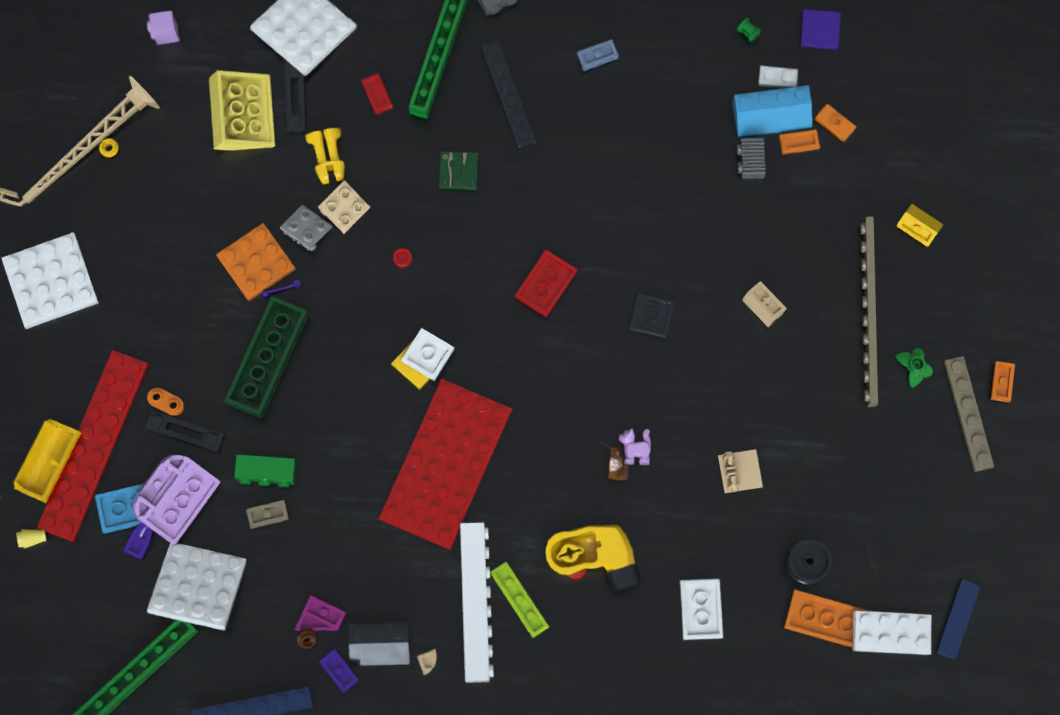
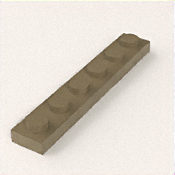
[944,356,994,472]

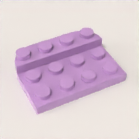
[132,455,220,545]

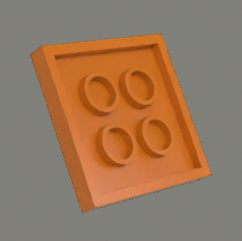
[216,223,296,301]

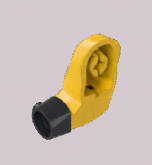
[545,525,641,592]

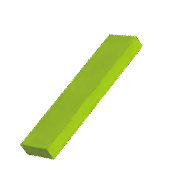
[490,562,549,638]

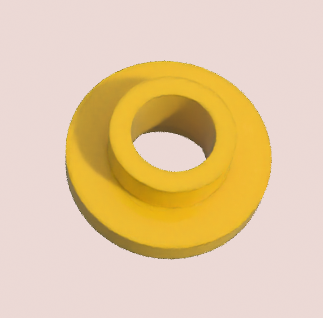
[99,139,119,157]

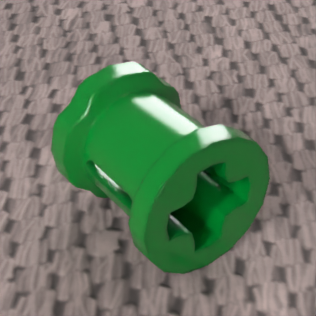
[737,18,762,42]

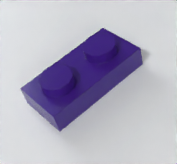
[319,649,359,693]

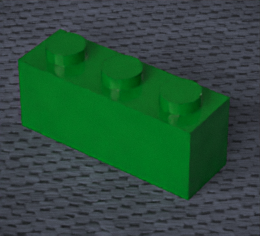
[234,455,297,488]

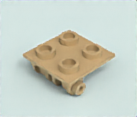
[318,180,370,234]
[718,449,763,493]

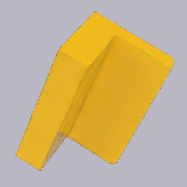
[896,204,943,247]

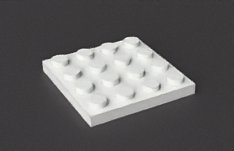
[251,0,356,76]
[2,232,99,329]
[147,543,247,630]

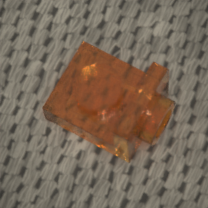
[608,448,628,480]

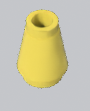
[16,529,46,549]

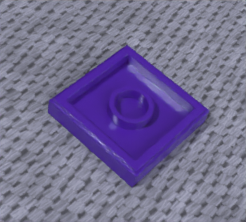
[801,10,840,50]

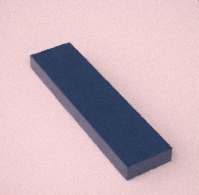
[936,579,981,660]

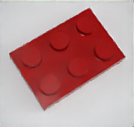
[515,250,578,318]

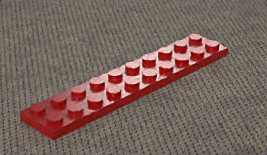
[37,350,149,542]

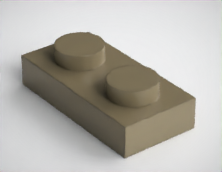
[246,500,289,529]

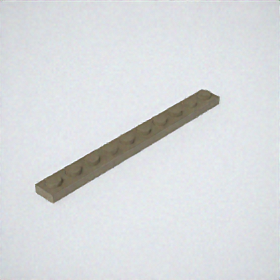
[860,217,878,407]

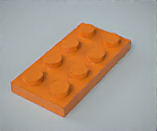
[784,590,871,648]

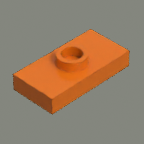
[815,104,856,142]

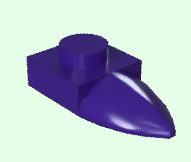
[123,523,152,560]

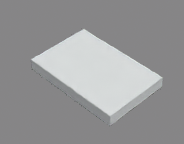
[680,579,723,640]

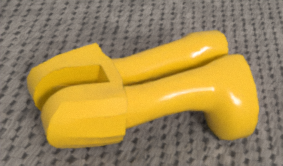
[306,128,345,185]

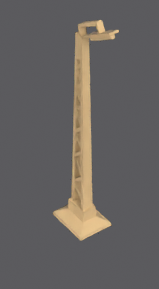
[0,76,160,207]

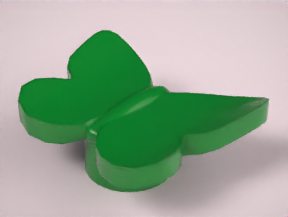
[895,348,933,388]

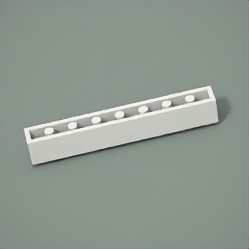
[460,523,493,683]

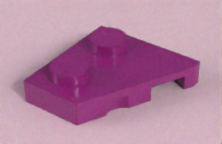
[295,595,347,631]

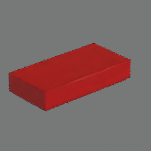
[361,73,393,115]

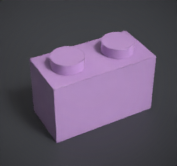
[147,11,179,45]

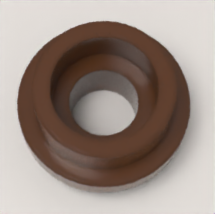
[297,630,317,649]

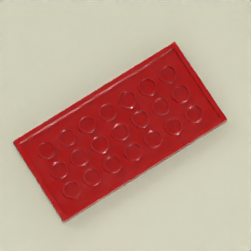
[379,379,512,550]

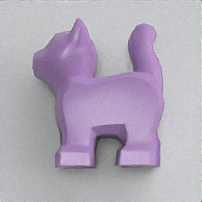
[619,428,651,465]

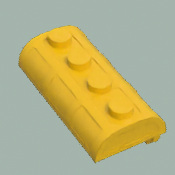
[13,419,81,503]

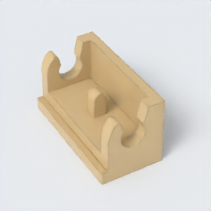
[743,281,787,327]

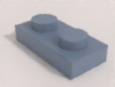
[577,40,619,71]

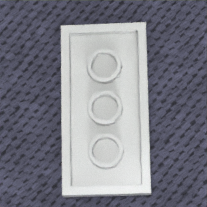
[853,611,931,655]

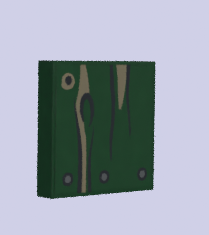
[439,151,478,190]

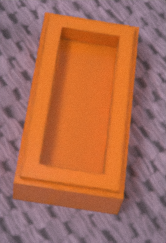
[779,129,820,154]

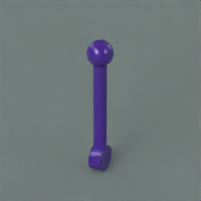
[262,280,301,297]

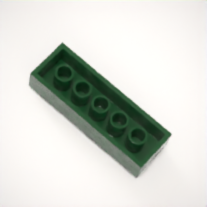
[224,296,309,419]

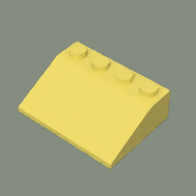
[209,70,275,150]

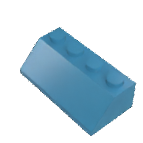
[732,86,812,138]

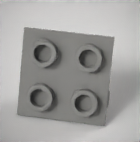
[280,205,332,251]

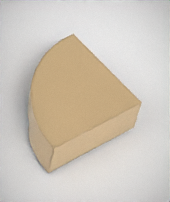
[417,649,437,675]

